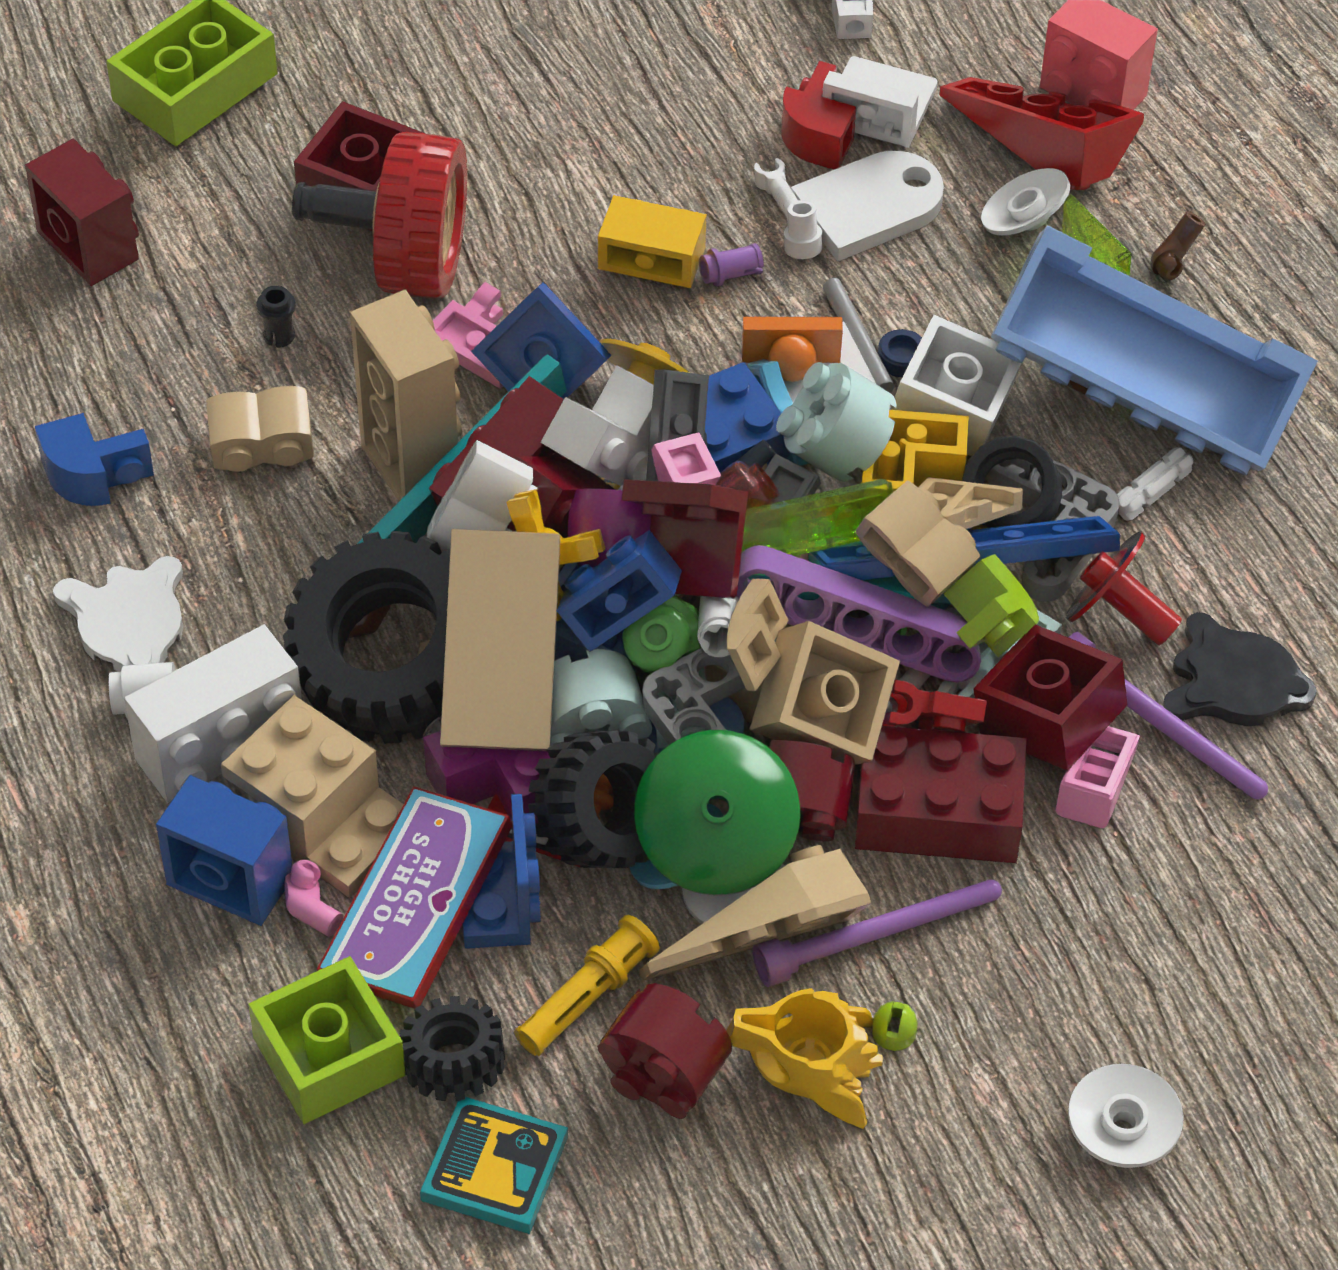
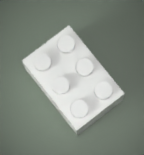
[124,624,302,803]

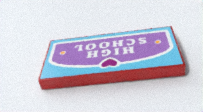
[317,786,512,1009]

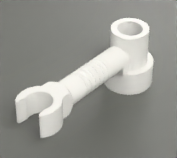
[754,158,823,259]

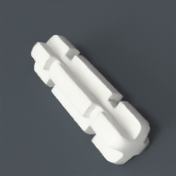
[1117,447,1194,521]

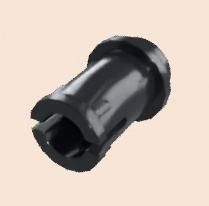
[256,285,296,348]

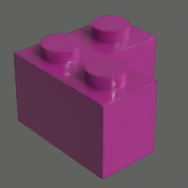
[423,731,550,825]

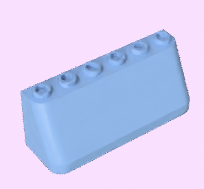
[991,225,1318,475]

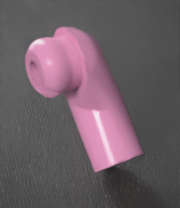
[284,860,343,937]

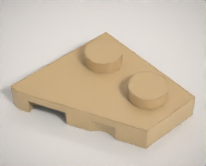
[919,477,1023,529]

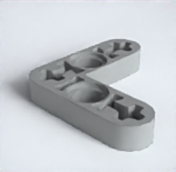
[985,459,1120,601]
[643,639,776,801]

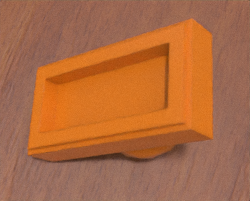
[741,317,843,382]

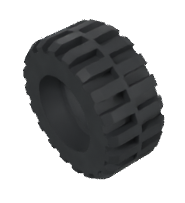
[283,531,450,744]

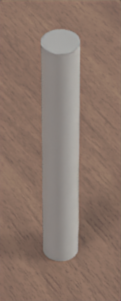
[823,278,894,393]

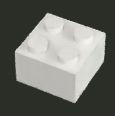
[890,315,1022,456]

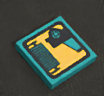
[420,1097,568,1234]

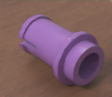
[699,243,764,287]

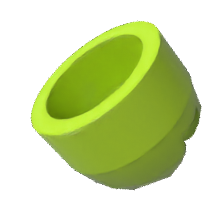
[872,1001,918,1051]

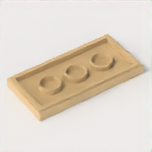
[440,529,560,751]

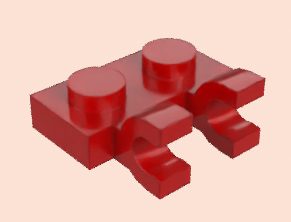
[882,680,987,733]

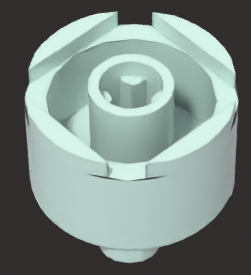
[776,362,896,482]
[550,649,652,746]

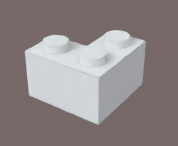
[540,365,654,486]

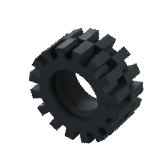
[400,996,505,1101]

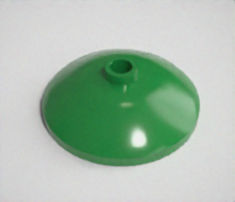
[635,730,800,896]

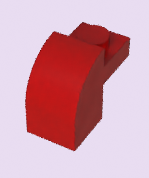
[781,61,856,170]

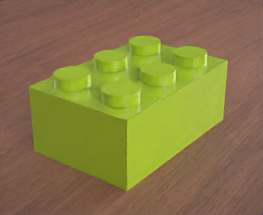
[106,0,278,146]

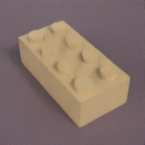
[350,289,462,501]

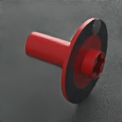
[1065,531,1182,646]

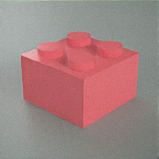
[1040,0,1158,110]

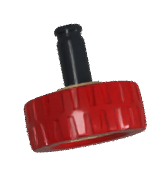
[292,132,467,298]

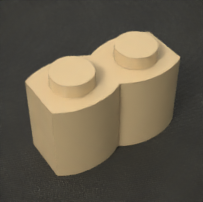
[206,386,314,472]
[855,480,980,607]

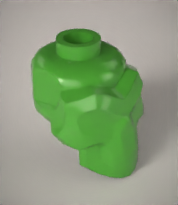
[622,595,702,674]

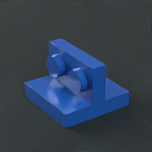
[471,282,612,399]

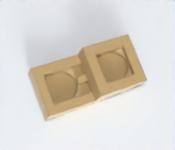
[727,579,789,691]

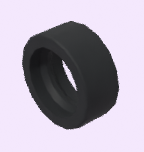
[962,435,1063,528]

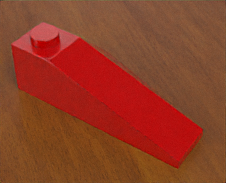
[939,77,1144,190]

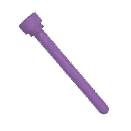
[1068,632,1268,800]
[753,880,1002,987]

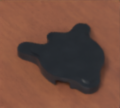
[1163,612,1316,726]

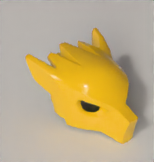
[726,988,883,1129]

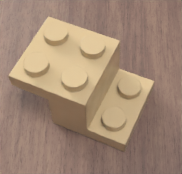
[221,695,404,898]

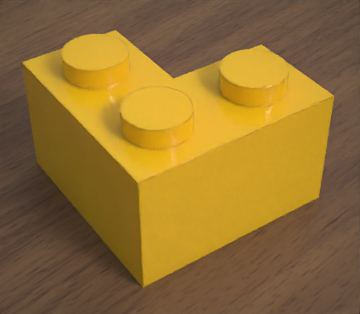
[859,410,969,519]

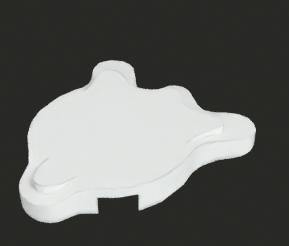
[53,556,183,672]

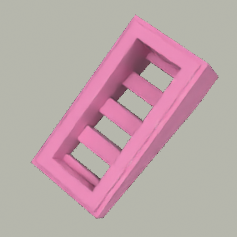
[1056,726,1140,828]

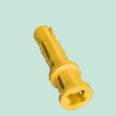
[514,914,660,1056]

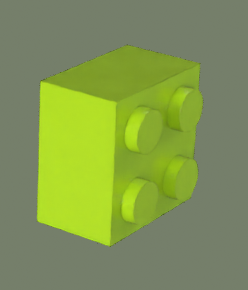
[248,956,405,1125]

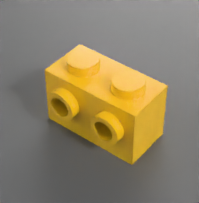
[598,195,707,288]

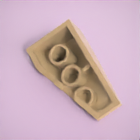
[639,845,871,981]

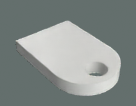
[791,151,944,261]

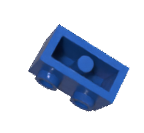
[557,530,682,652]

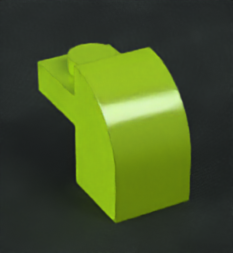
[944,554,1039,658]

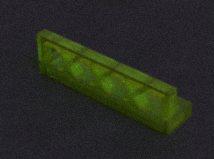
[741,479,893,556]

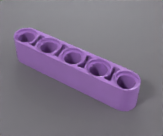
[737,545,981,683]

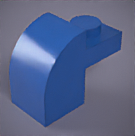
[34,413,154,506]

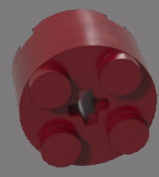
[770,740,855,841]
[597,983,732,1119]

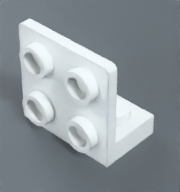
[822,56,938,148]

